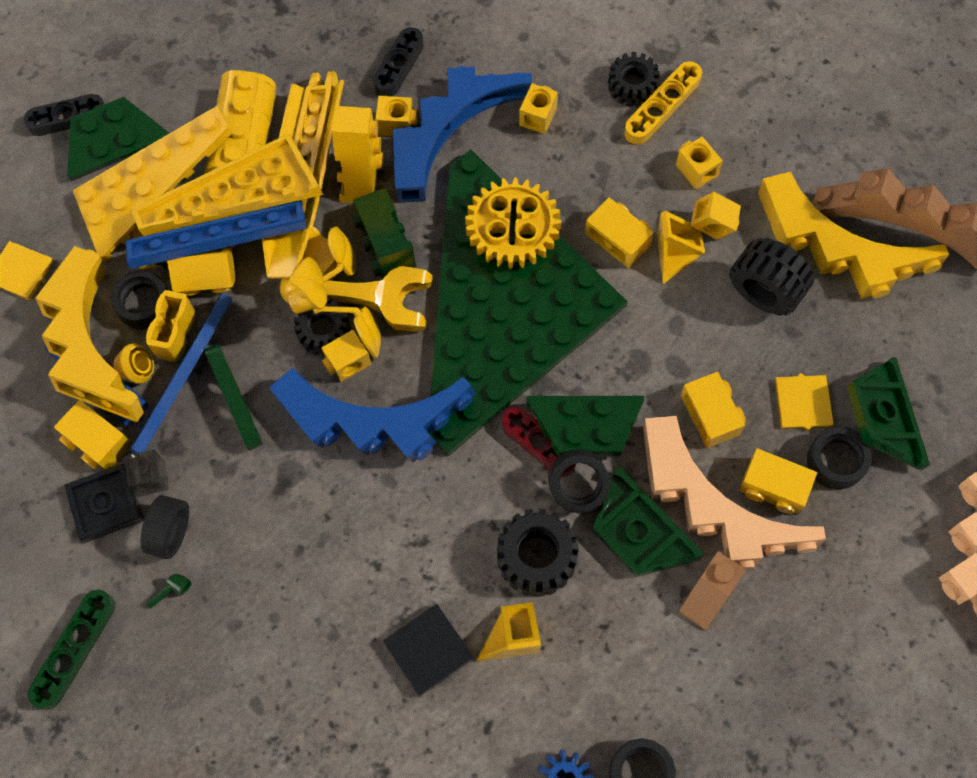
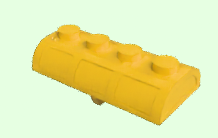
[204,70,277,174]

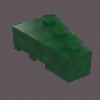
[351,188,417,279]

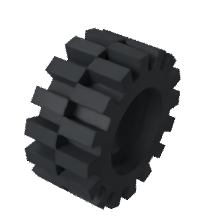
[608,52,660,107]
[294,298,351,356]

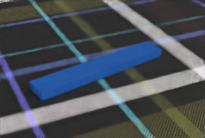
[126,200,307,269]
[128,293,232,457]

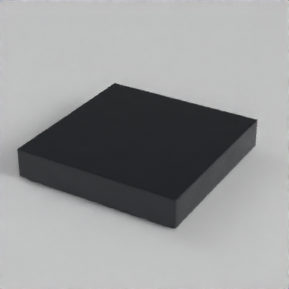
[64,462,144,544]
[383,604,474,697]

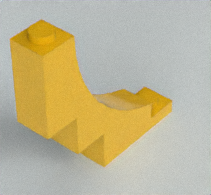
[35,246,144,422]

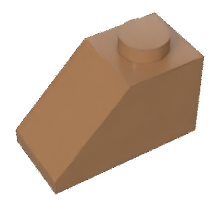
[678,551,746,631]

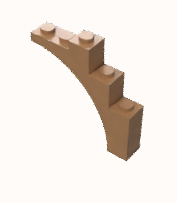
[812,168,977,270]

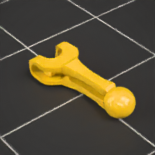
[280,266,433,332]

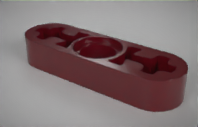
[502,407,577,477]

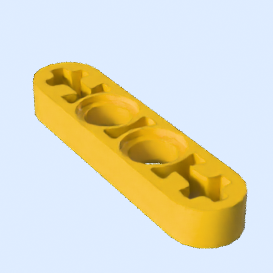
[624,61,702,145]

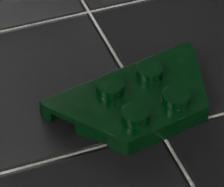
[67,97,169,181]
[846,357,930,470]
[526,396,644,457]
[592,466,705,578]

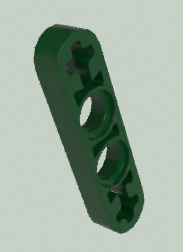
[204,343,263,451]
[28,589,115,710]

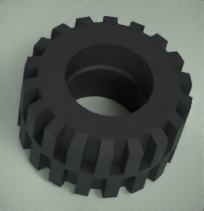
[729,237,814,316]
[497,508,579,597]

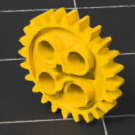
[465,177,561,269]

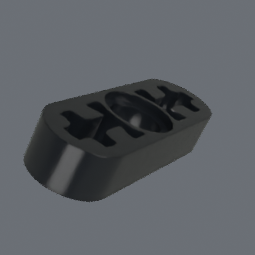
[373,27,424,96]
[24,94,105,136]

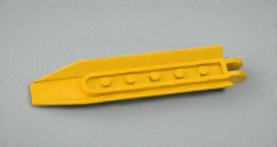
[262,71,344,279]

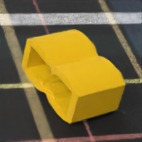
[146,290,195,362]

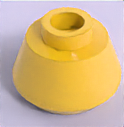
[114,343,154,384]

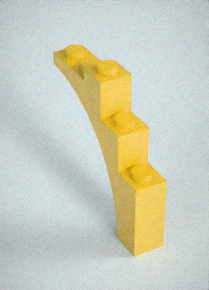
[758,172,949,299]

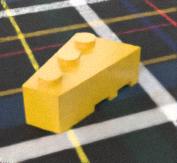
[332,106,384,204]

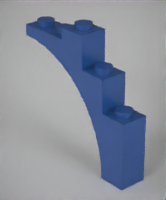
[393,66,532,203]
[269,368,476,463]

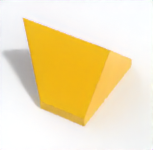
[656,211,705,284]
[476,602,541,662]

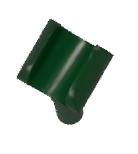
[146,574,192,608]

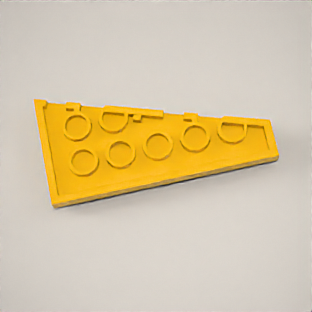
[73,105,233,263]
[131,133,323,236]

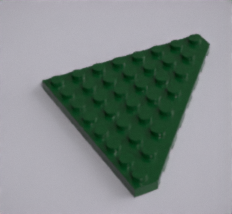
[429,150,628,456]

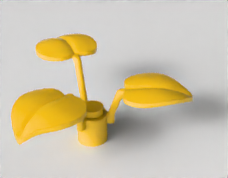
[288,227,381,360]

